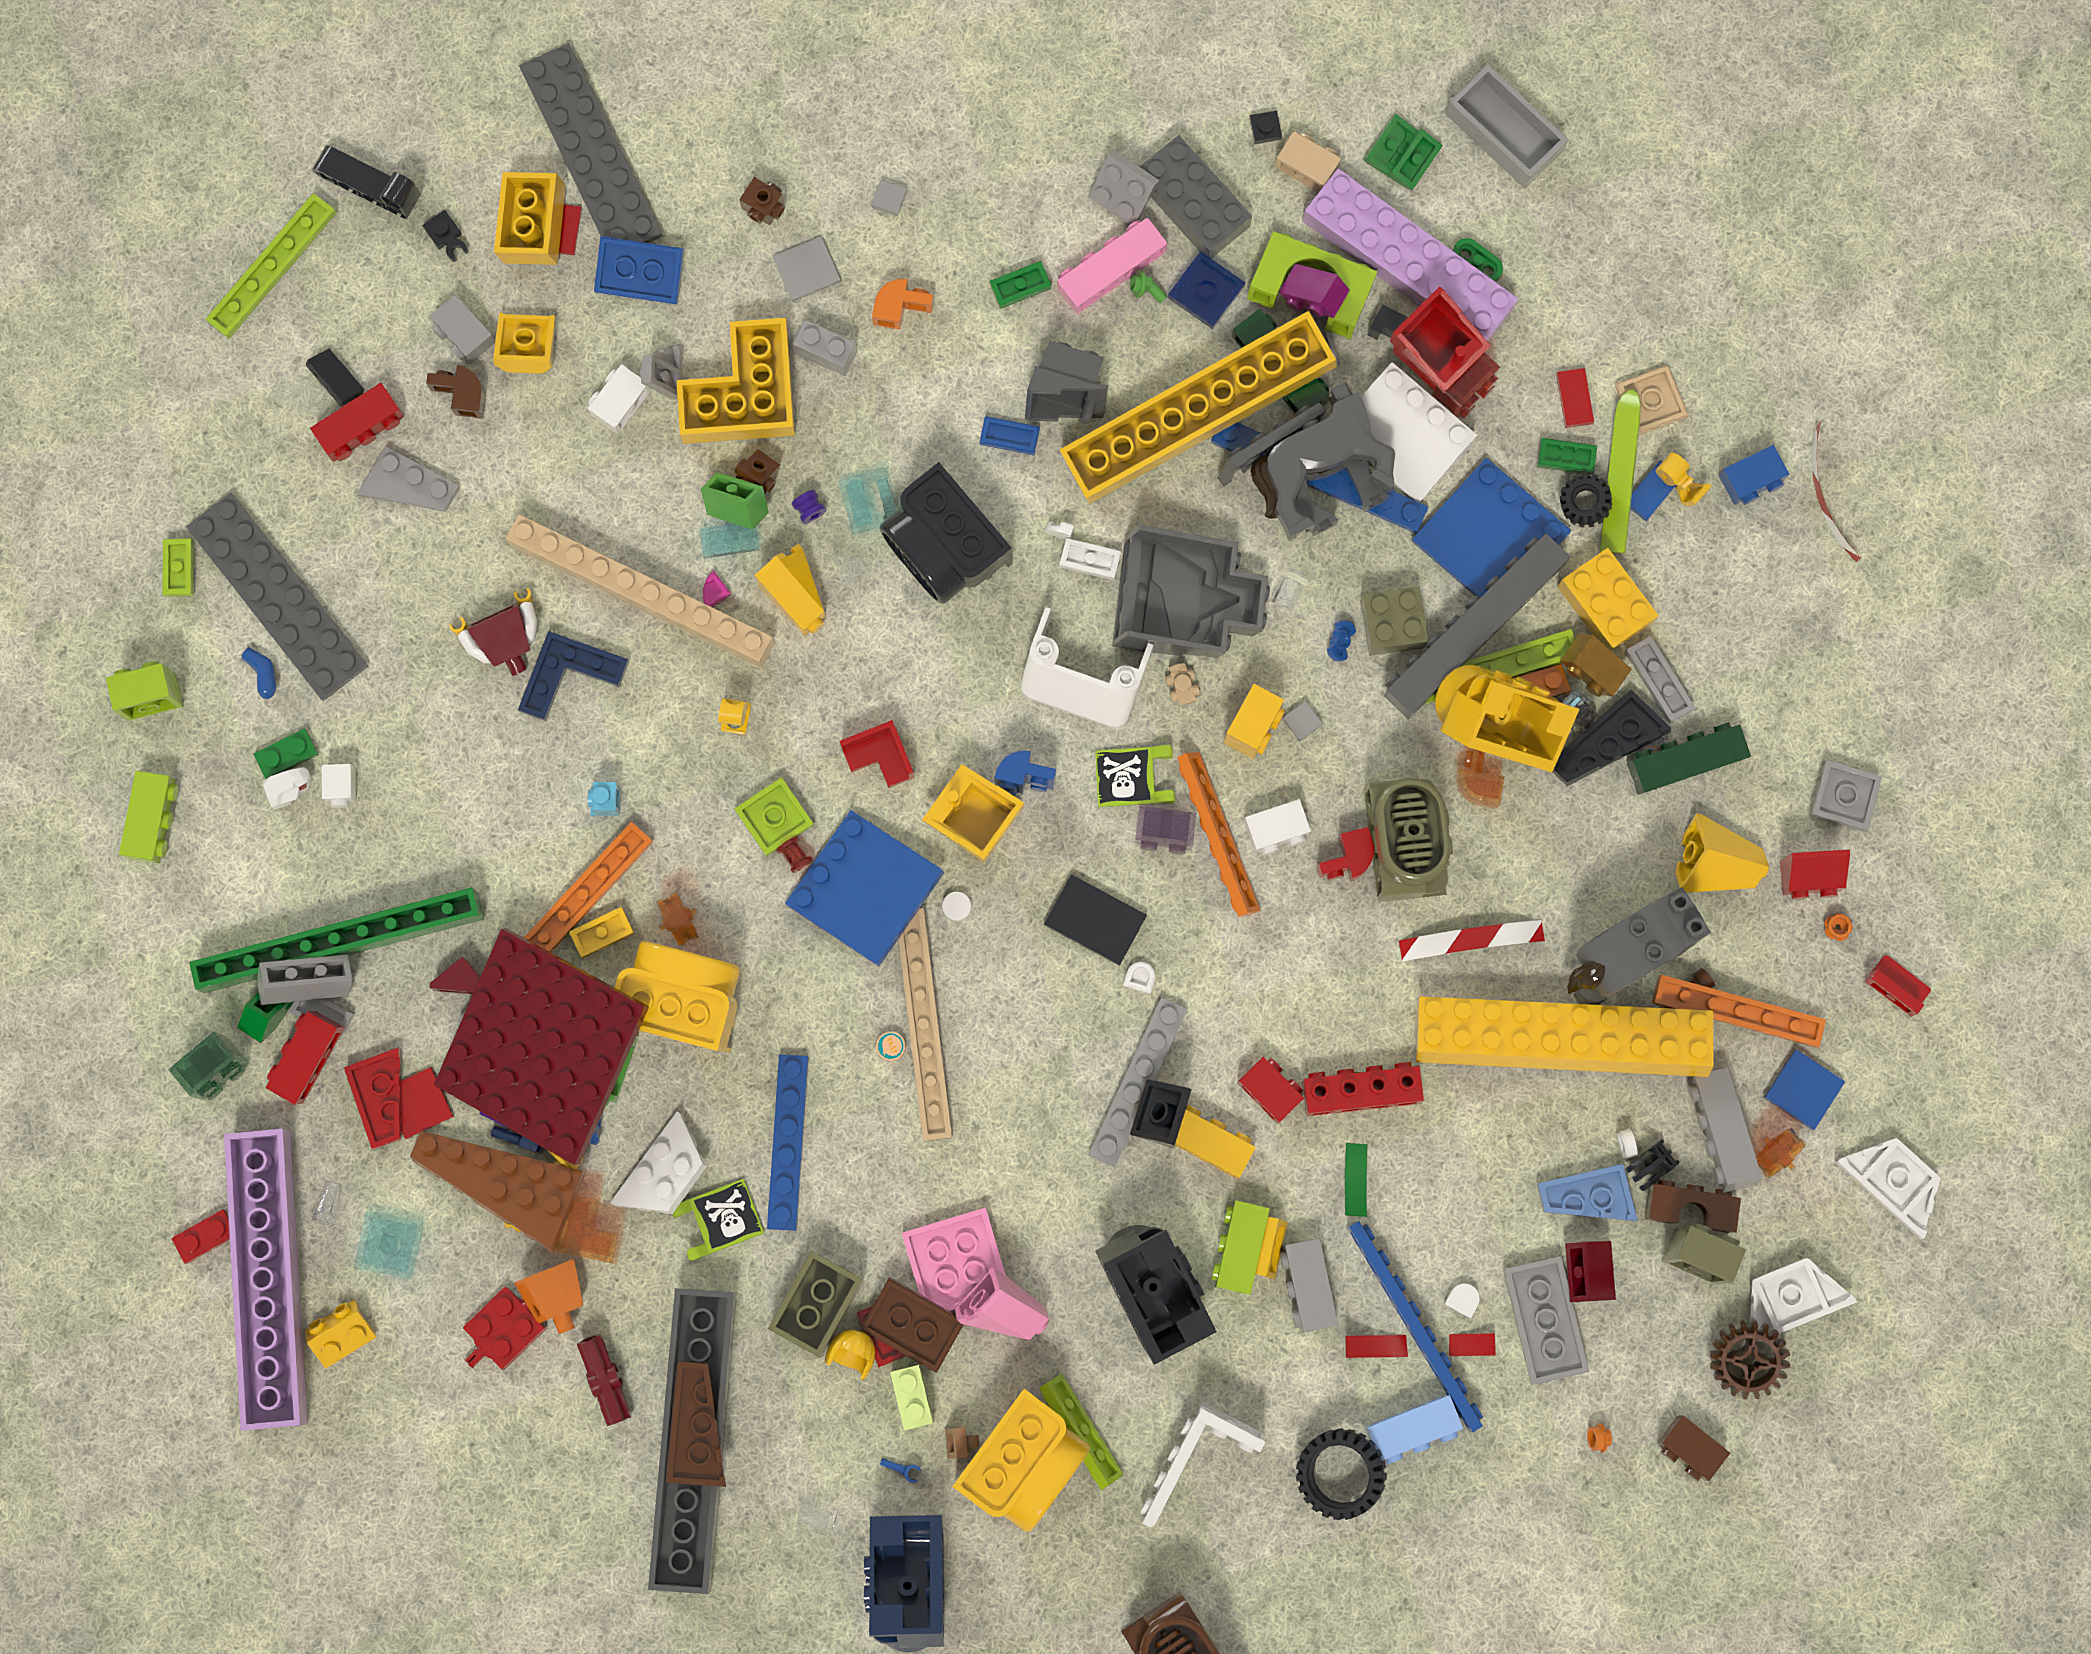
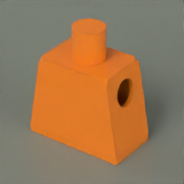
[514,1259,583,1334]

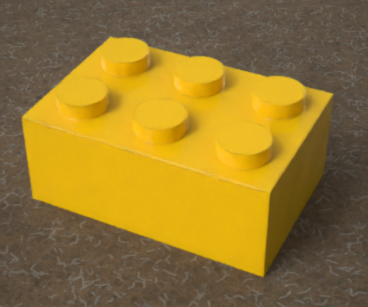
[494,172,566,265]
[1557,548,1659,651]

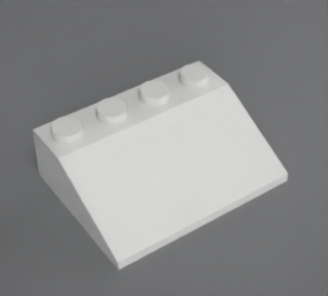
[1361,362,1477,503]

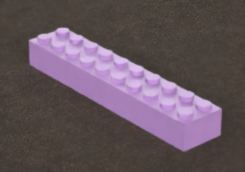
[224,1129,308,1431]

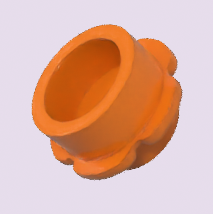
[1824,913,1853,941]
[1587,1423,1612,1453]

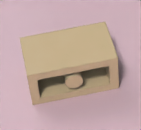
[1275,131,1342,193]

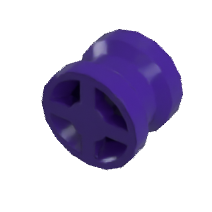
[791,490,827,524]

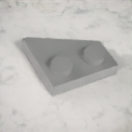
[640,344,683,398]

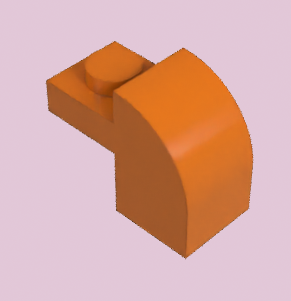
[872,279,934,330]

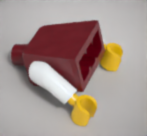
[449,588,537,676]

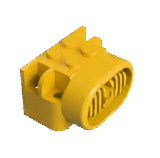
[1435,665,1579,772]
[615,941,740,1053]
[952,1388,1090,1532]

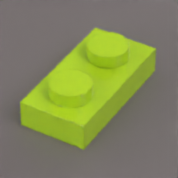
[162,538,194,597]

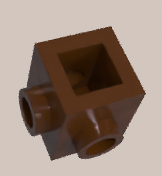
[739,177,785,226]
[734,449,780,495]

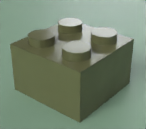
[1360,586,1429,656]

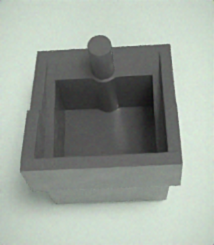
[1025,341,1109,424]

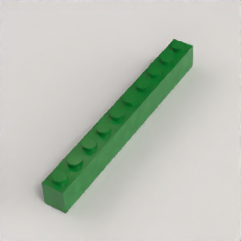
[189,887,484,993]

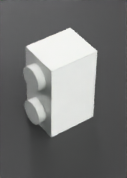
[588,364,651,435]
[1244,799,1311,856]

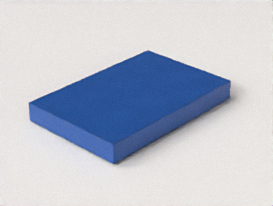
[594,236,685,305]

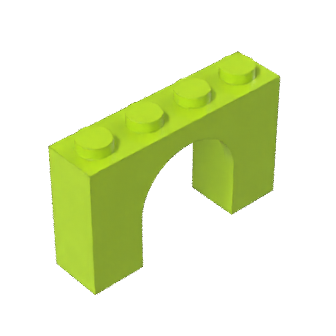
[1247,231,1378,340]

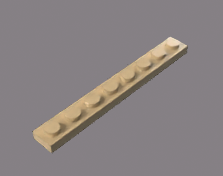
[898,908,952,1142]

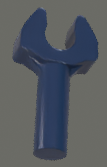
[491,1126,544,1153]

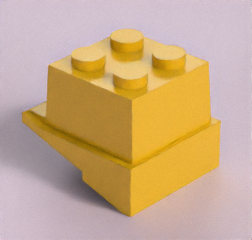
[922,764,1024,863]

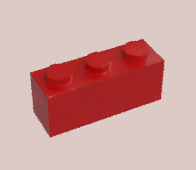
[310,383,404,462]
[265,1011,345,1105]

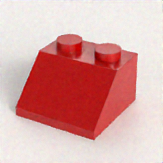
[1780,849,1850,899]

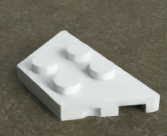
[610,1111,707,1214]
[1835,1138,1941,1240]
[1749,1257,1857,1343]

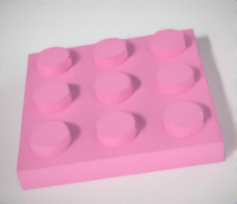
[902,1207,1006,1311]

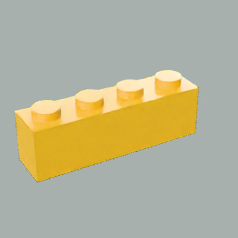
[1175,1105,1256,1179]

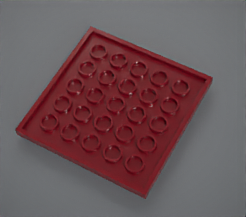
[434,928,649,1165]

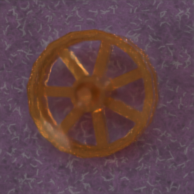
[657,891,699,947]
[1756,1127,1806,1178]

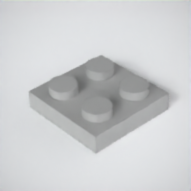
[1088,150,1159,225]
[1810,760,1882,832]

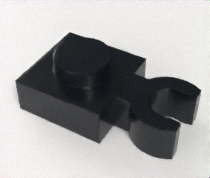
[422,210,469,262]

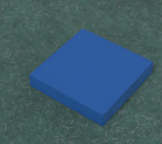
[1764,1049,1845,1130]

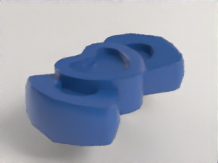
[1327,620,1356,662]

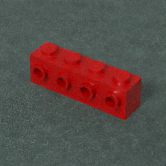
[1302,1062,1424,1117]

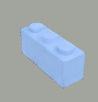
[1365,1395,1463,1464]

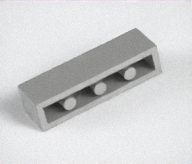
[1688,1067,1762,1193]

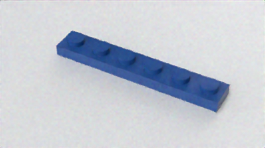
[767,1054,809,1231]

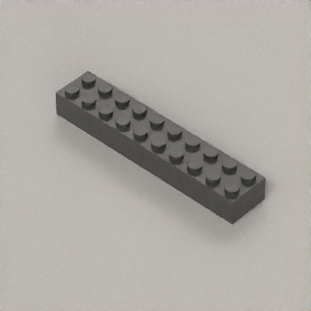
[648,1288,737,1594]

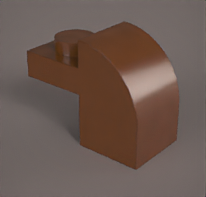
[426,365,486,418]

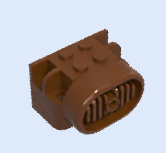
[1121,1592,1220,1654]

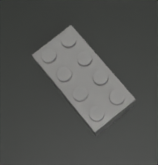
[1445,65,1569,189]

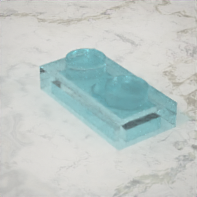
[699,524,760,559]

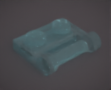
[838,467,896,535]

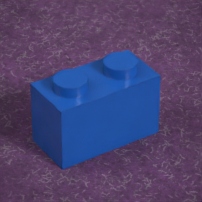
[1718,445,1789,505]

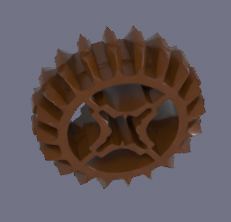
[1709,1319,1791,1399]

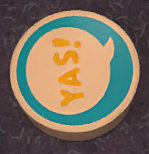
[876,1032,906,1061]

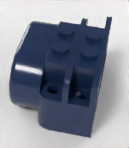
[864,1515,945,1652]

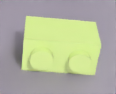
[890,1365,934,1430]

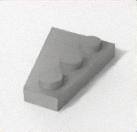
[357,446,460,512]

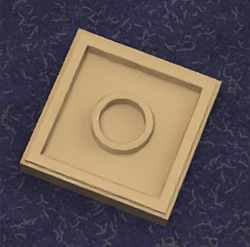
[1615,365,1689,435]

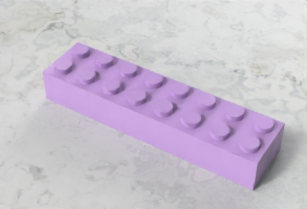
[1302,168,1518,342]

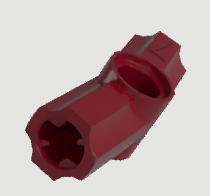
[577,1334,632,1427]

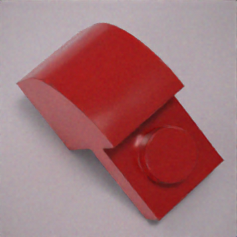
[1317,827,1374,882]

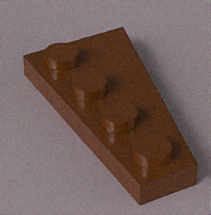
[666,1361,726,1487]

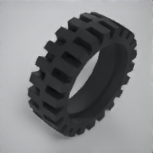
[1296,1428,1387,1520]

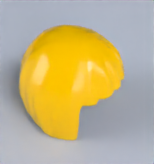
[825,1329,875,1380]

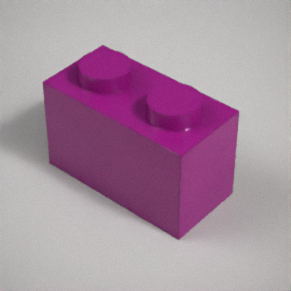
[1279,264,1350,318]

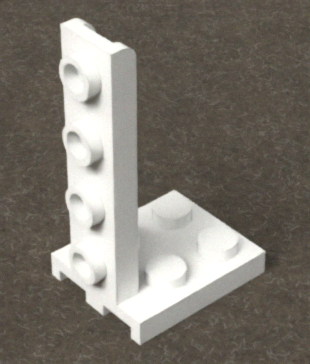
[1140,1401,1266,1527]

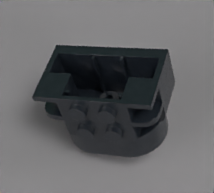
[880,462,1013,604]
[1095,1225,1217,1365]

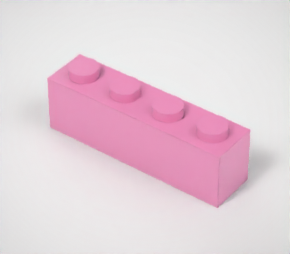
[1057,217,1167,315]

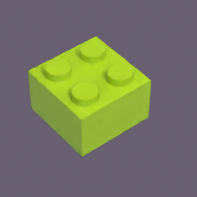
[105,661,183,721]

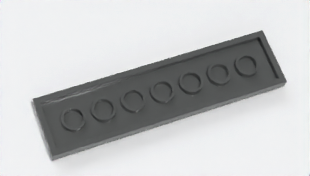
[519,43,663,243]
[186,493,369,701]

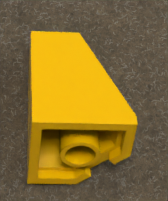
[755,544,826,636]
[1675,813,1769,893]

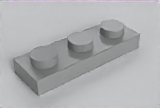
[1625,636,1695,724]

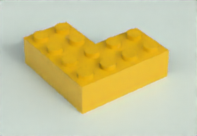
[676,318,795,444]

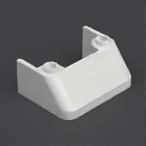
[1021,607,1153,729]

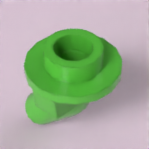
[1130,270,1167,304]

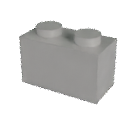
[430,295,495,364]
[793,320,857,376]

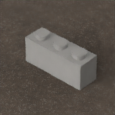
[257,955,352,1005]
[1280,1238,1338,1333]

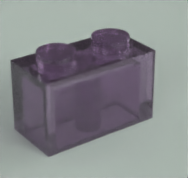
[1135,806,1197,854]

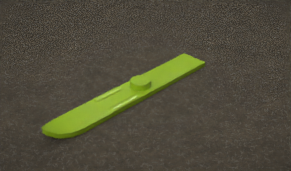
[1600,390,1641,554]

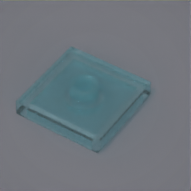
[354,1210,425,1279]

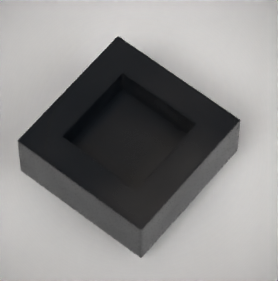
[1249,110,1282,145]

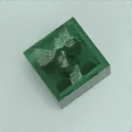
[168,1031,249,1101]

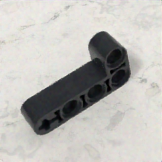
[312,145,421,219]

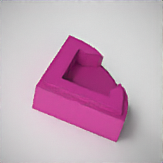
[703,571,731,608]

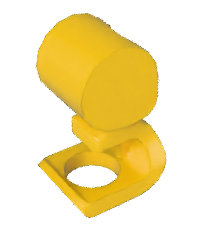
[1656,452,1712,506]
[718,698,751,735]

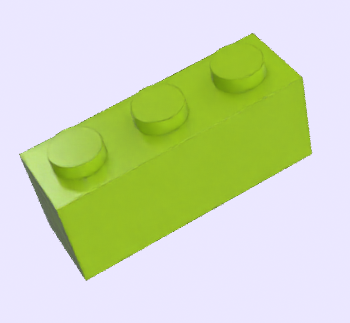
[119,770,179,864]
[1211,1200,1270,1295]

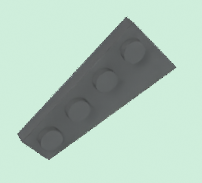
[1217,402,1326,487]

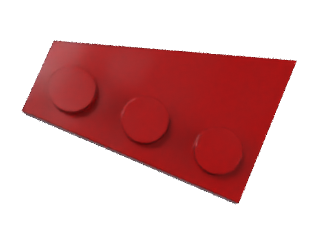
[344,1047,401,1150]

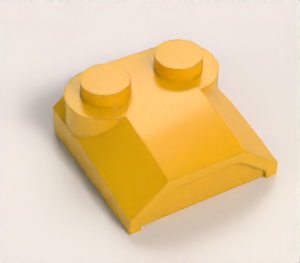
[493,313,556,374]

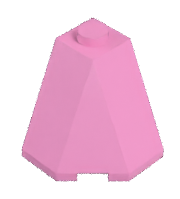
[955,1266,1049,1340]

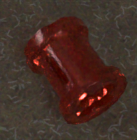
[776,836,813,874]

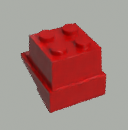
[1390,286,1491,393]

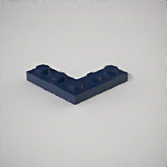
[518,631,629,721]

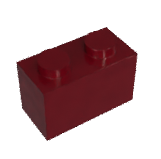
[1565,1241,1616,1303]

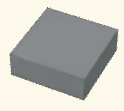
[871,180,907,216]
[1282,701,1323,742]

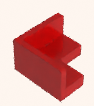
[839,720,915,788]

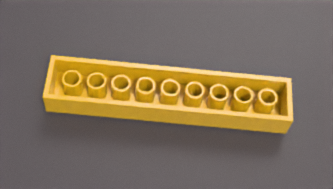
[1059,311,1337,504]
[1416,996,1713,1077]

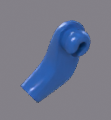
[242,647,277,699]

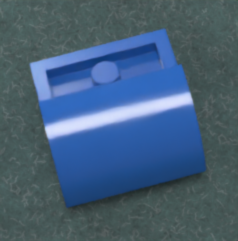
[995,751,1056,797]

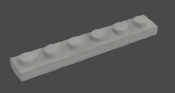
[1088,997,1188,1167]

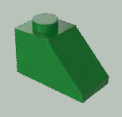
[237,992,293,1043]

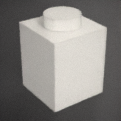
[322,764,356,808]

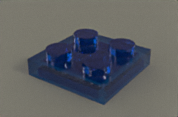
[1167,251,1246,329]

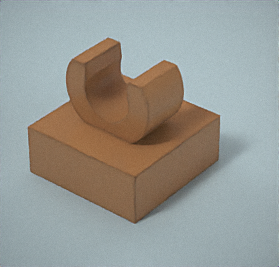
[945,1427,979,1459]

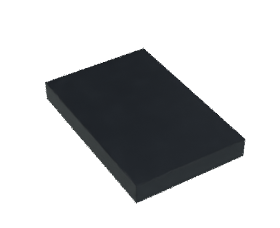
[1044,874,1147,966]

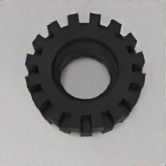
[1560,473,1612,528]

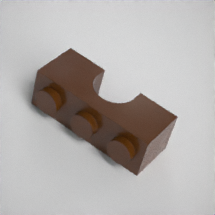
[1645,1180,1741,1234]

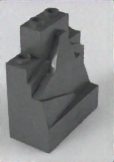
[1112,525,1270,658]

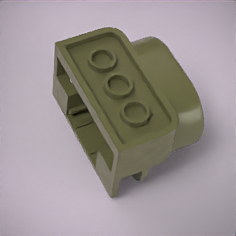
[1364,778,1453,902]

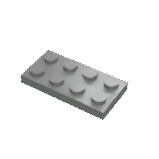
[1503,1256,1589,1385]

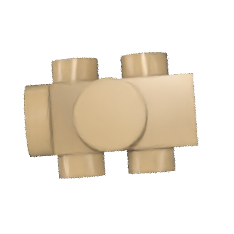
[1165,663,1200,706]

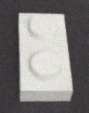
[1059,538,1121,581]

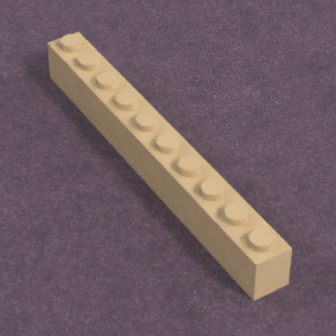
[506,514,775,668]

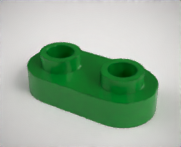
[1452,238,1503,282]

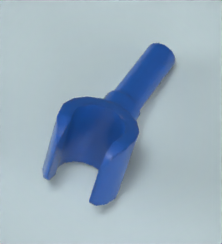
[880,1458,921,1483]

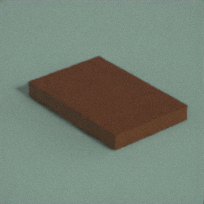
[860,1277,964,1373]

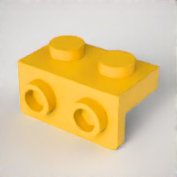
[305,1300,376,1369]

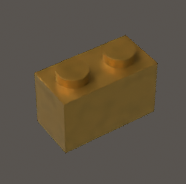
[1560,634,1632,697]

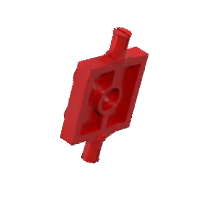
[463,1286,547,1370]

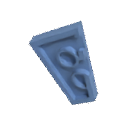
[1537,1164,1638,1221]

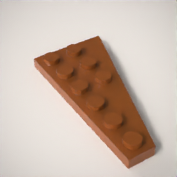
[410,1131,584,1254]

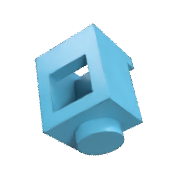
[588,782,620,816]

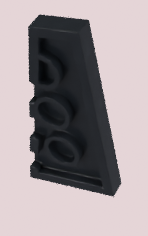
[1553,690,1671,786]

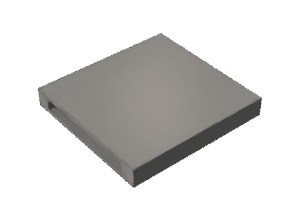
[773,236,841,302]

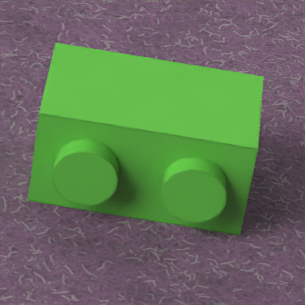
[701,472,769,530]

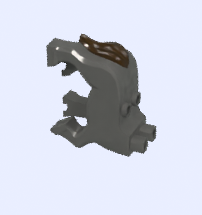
[1250,382,1395,541]
[1567,887,1711,1005]

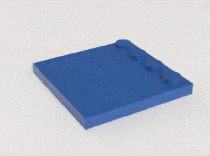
[1412,458,1571,598]
[785,810,945,967]

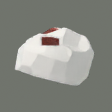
[263,767,311,809]

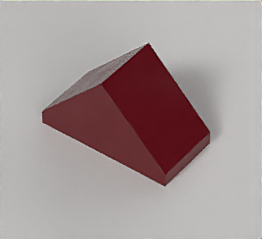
[430,956,481,995]

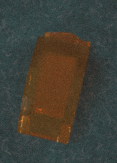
[1456,748,1505,809]

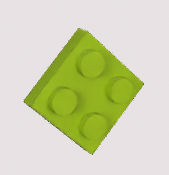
[734,777,814,857]

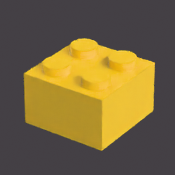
[1224,684,1286,759]

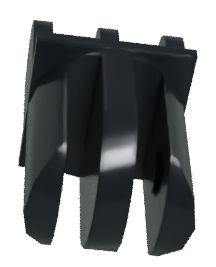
[1625,1139,1680,1191]

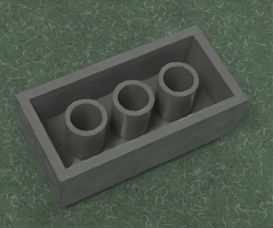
[1140,135,1252,261]

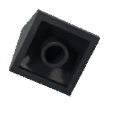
[1130,1079,1192,1148]

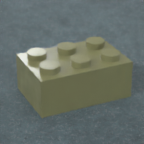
[1662,1223,1746,1285]
[768,1251,864,1358]

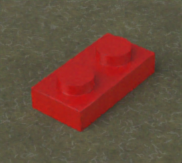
[171,1209,230,1264]

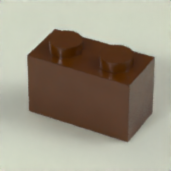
[1657,1415,1730,1481]

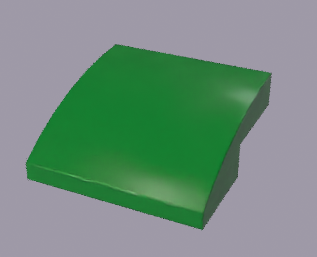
[1363,114,1443,190]

